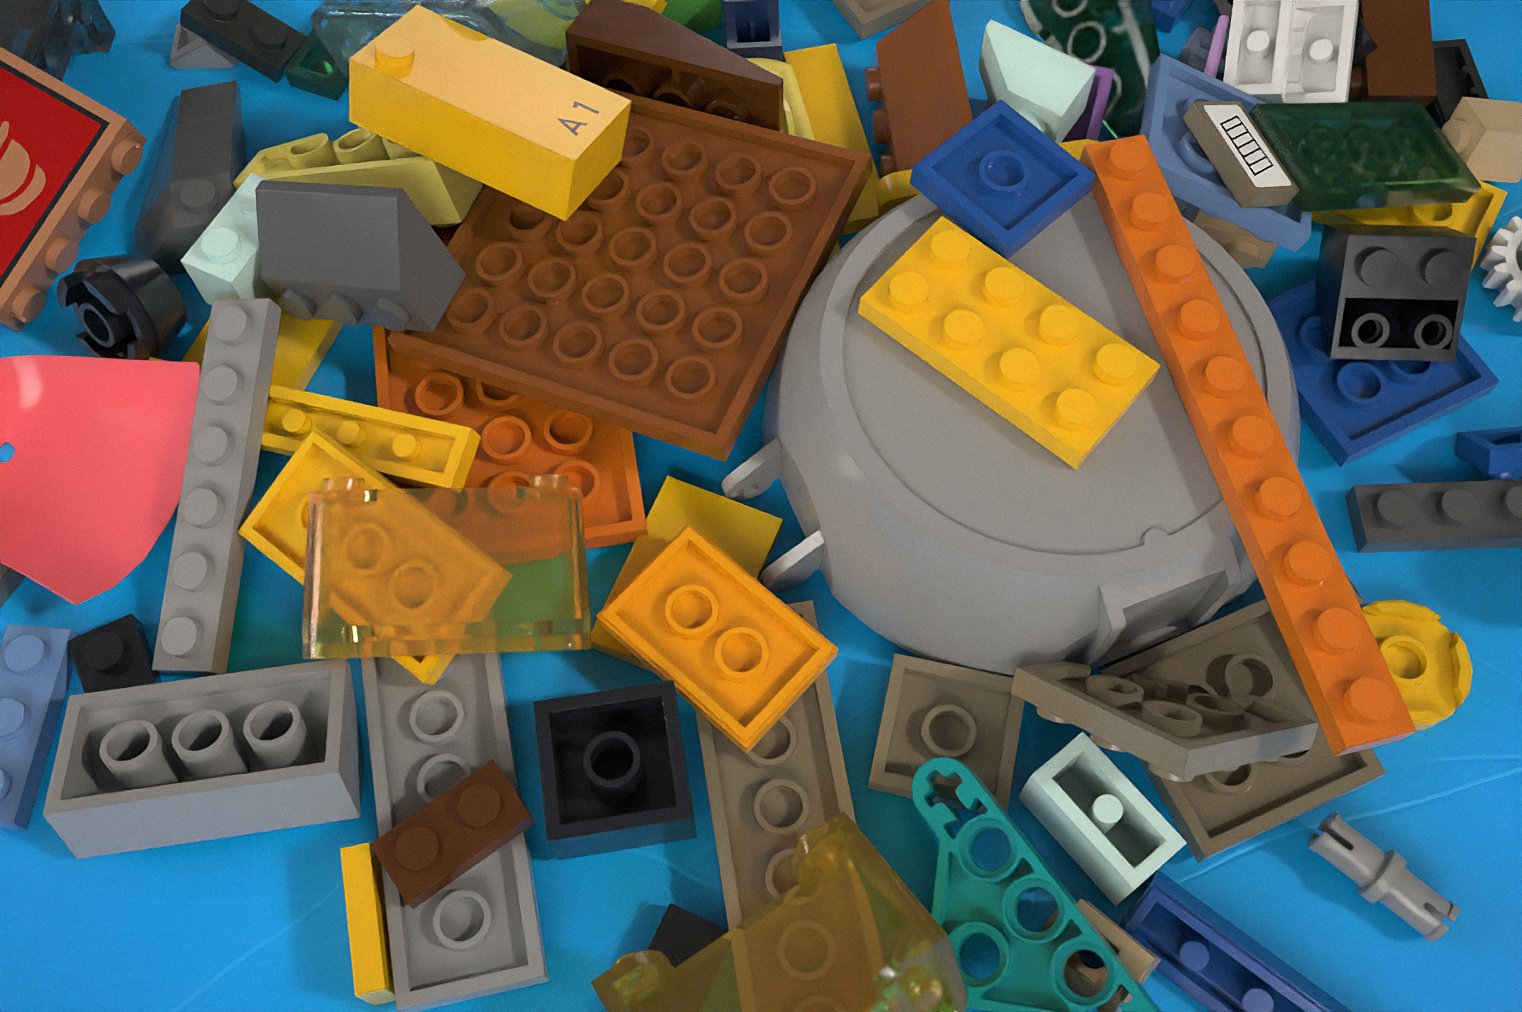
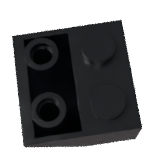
[1315,224,1477,362]

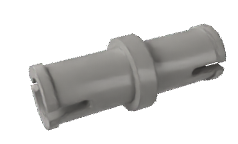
[1306,812,1459,943]

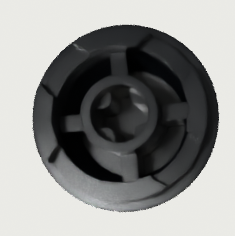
[57,253,187,360]

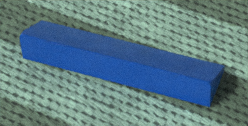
[1118,870,1352,1012]

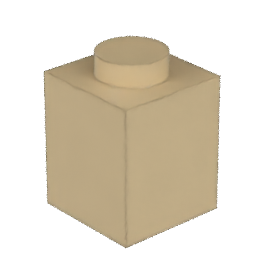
[1435,97,1522,184]

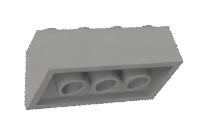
[43,657,364,859]

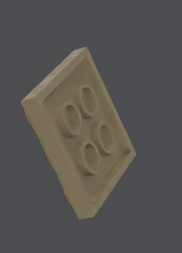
[1098,599,1387,863]

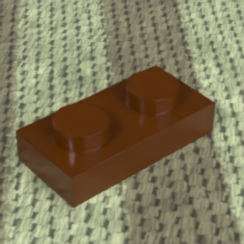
[370,760,536,909]

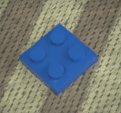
[910,99,1096,260]

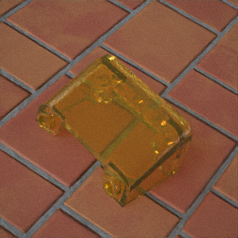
[302,475,591,659]
[591,811,967,1012]

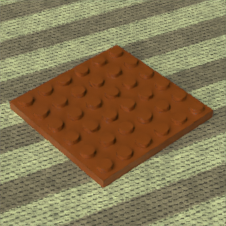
[387,86,872,462]

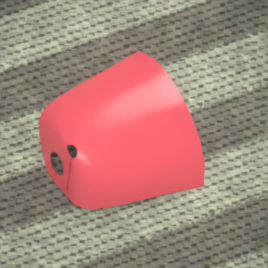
[0,355,201,605]

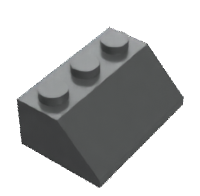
[255,180,466,332]

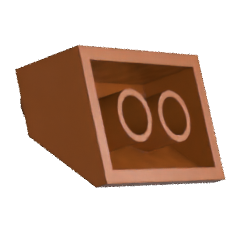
[865,0,973,179]

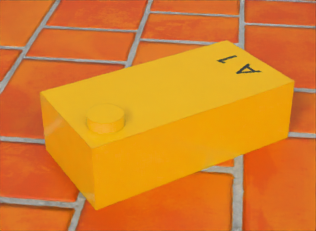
[349,5,631,221]

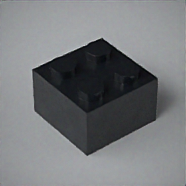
[534,680,697,860]

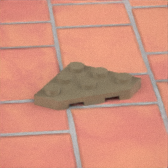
[1011,661,1319,782]

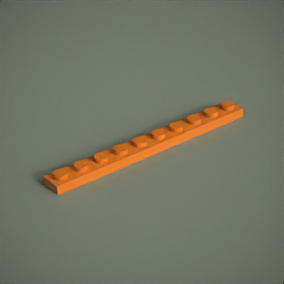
[1079,134,1417,757]

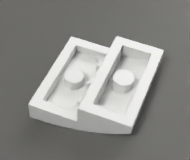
[1223,0,1359,113]

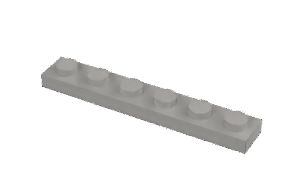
[151,298,282,676]

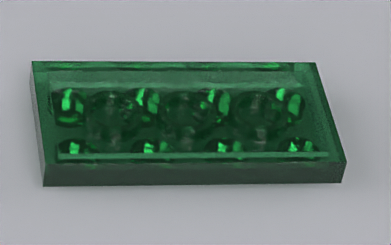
[1248,102,1482,212]

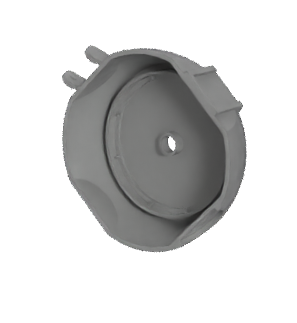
[721,191,1301,678]

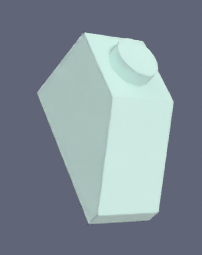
[978,19,1096,144]

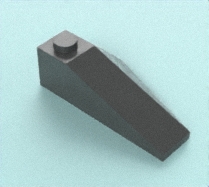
[134,80,247,276]

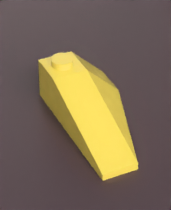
[232,126,483,228]

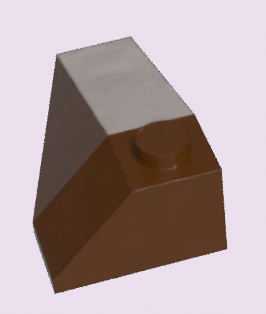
[565,0,783,132]

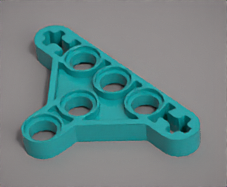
[889,757,1162,1012]

